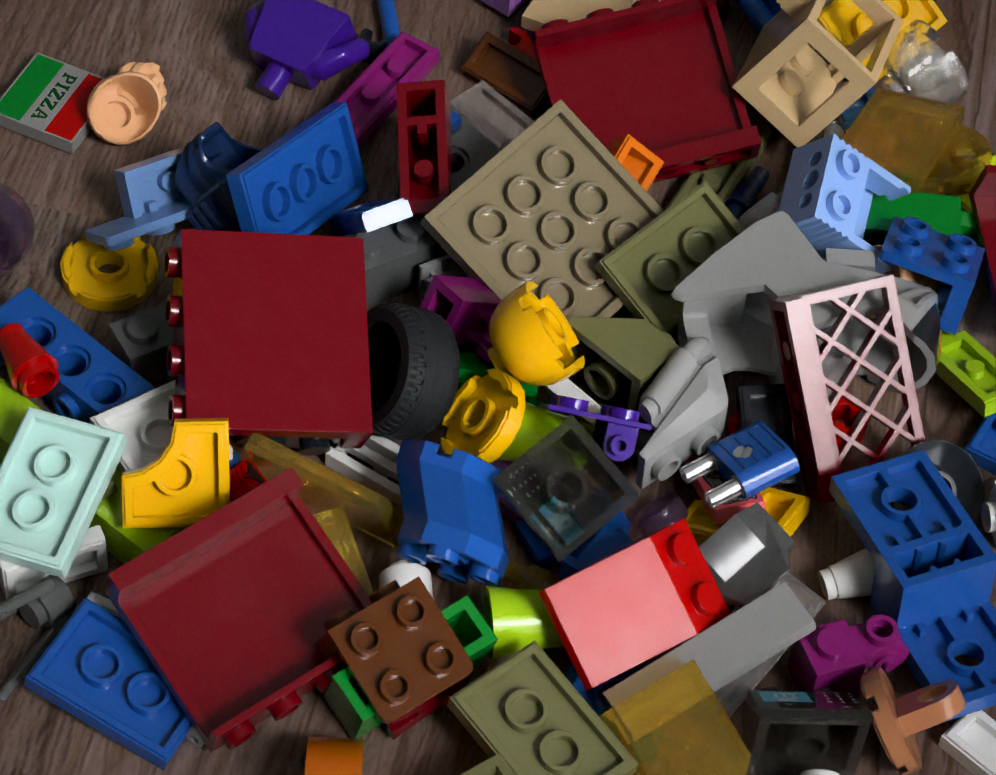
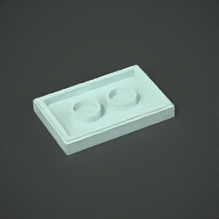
[0,407,128,578]

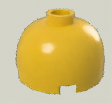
[488,281,585,386]

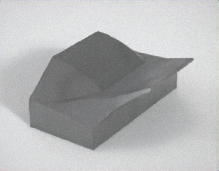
[699,502,796,607]

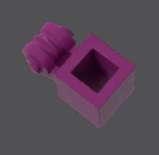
[420,275,501,364]
[787,614,909,710]

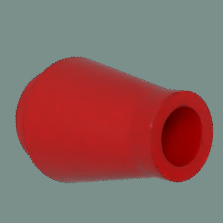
[0,323,60,398]

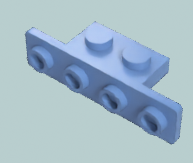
[85,146,195,250]

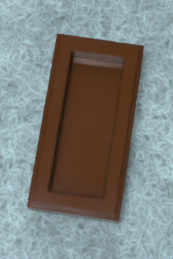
[461,31,548,117]

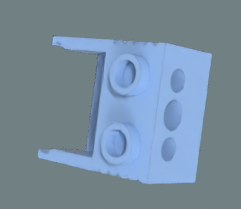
[779,134,911,273]

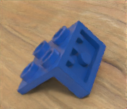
[879,217,985,335]

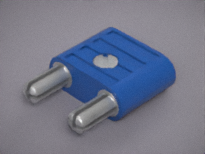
[679,420,800,509]

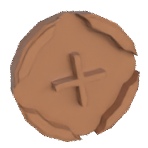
[860,667,966,775]

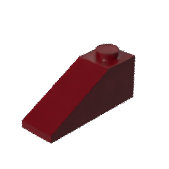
[396,79,452,218]

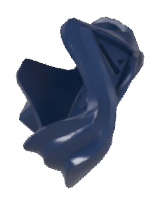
[175,122,263,232]

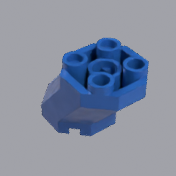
[396,440,509,586]

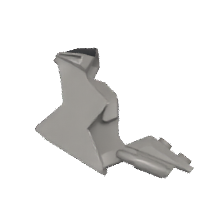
[634,211,942,490]

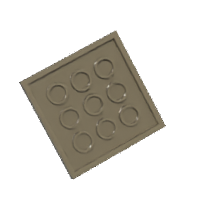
[420,99,665,321]

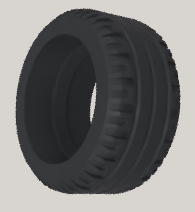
[367,302,460,440]

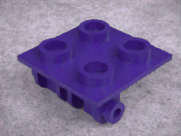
[535,394,652,461]

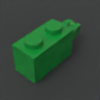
[863,191,980,246]

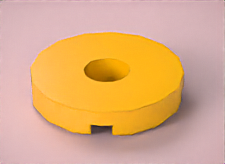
[60,233,159,312]
[441,368,526,464]

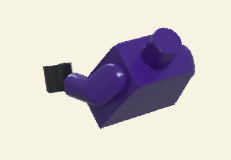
[244,0,387,100]

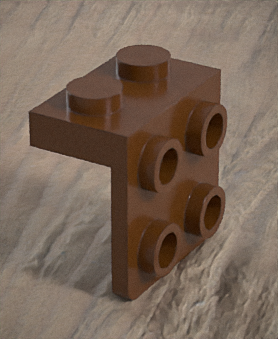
[315,576,473,724]

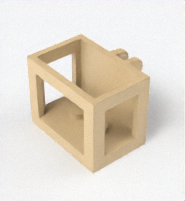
[732,0,903,148]

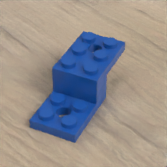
[829,450,996,722]

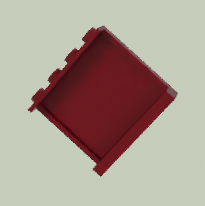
[534,0,761,183]
[164,229,373,449]
[105,467,372,752]

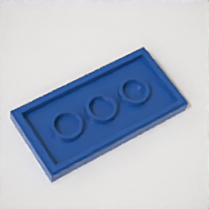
[226,102,369,235]

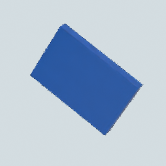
[24,597,192,771]

